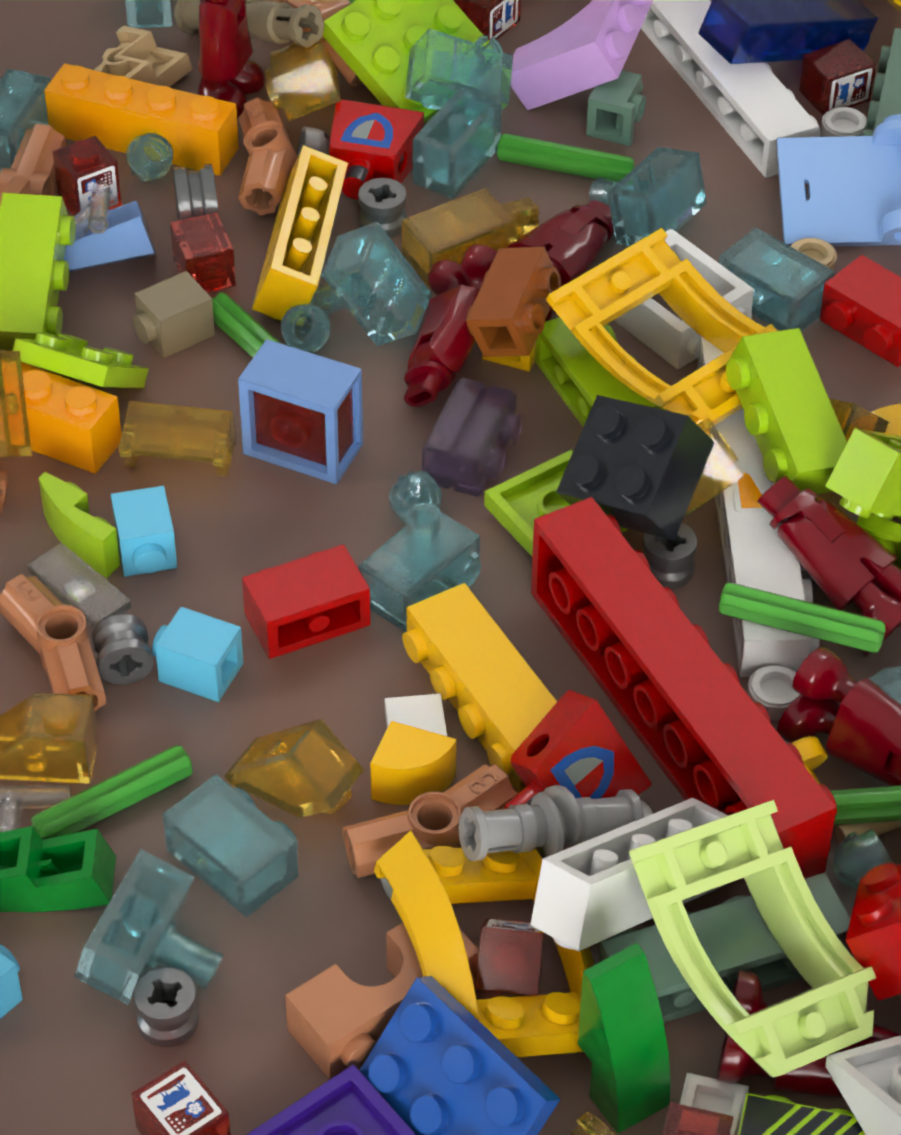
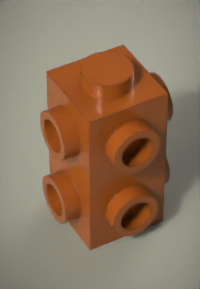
[466,246,561,357]

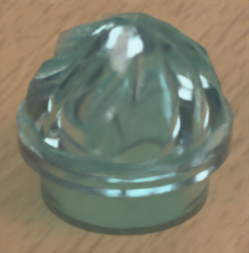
[126,133,173,182]
[281,304,330,353]
[389,470,442,525]
[833,829,892,889]

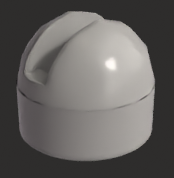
[297,126,331,155]

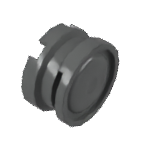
[173,164,219,235]

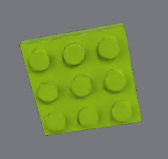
[322,0,507,123]

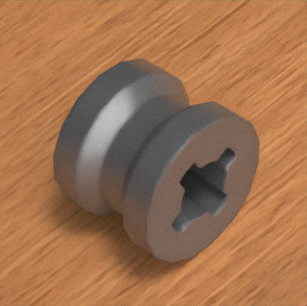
[358,178,407,238]
[643,523,698,589]
[92,614,154,685]
[134,968,199,1047]

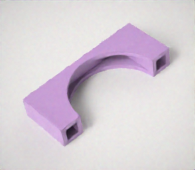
[504,0,653,111]

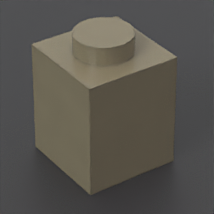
[132,271,215,359]

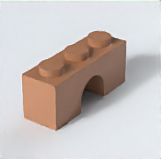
[285,923,480,1080]

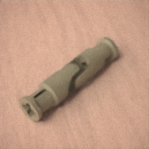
[174,0,324,47]

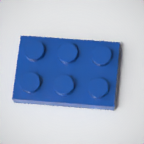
[359,976,561,1135]

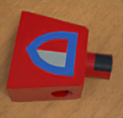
[329,99,424,200]
[504,690,652,809]

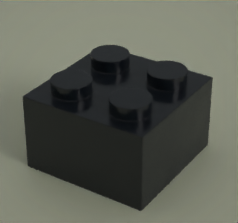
[556,395,715,541]

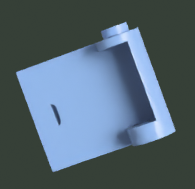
[776,114,901,248]

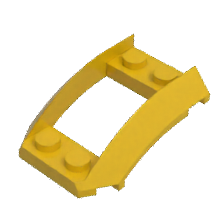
[546,228,777,430]
[374,831,595,1057]

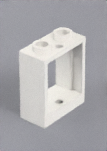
[614,228,754,370]

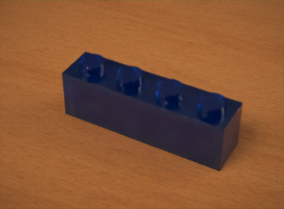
[698,0,878,64]

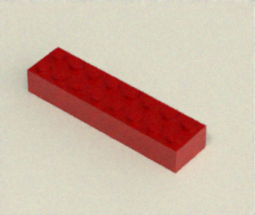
[531,497,837,882]

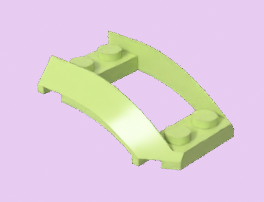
[628,800,876,1077]

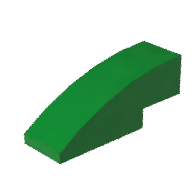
[0,826,116,912]
[578,943,671,1134]

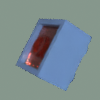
[238,339,363,485]

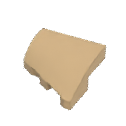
[94,25,193,87]

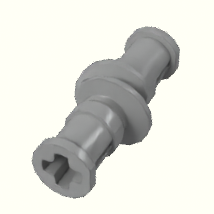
[458,785,644,861]

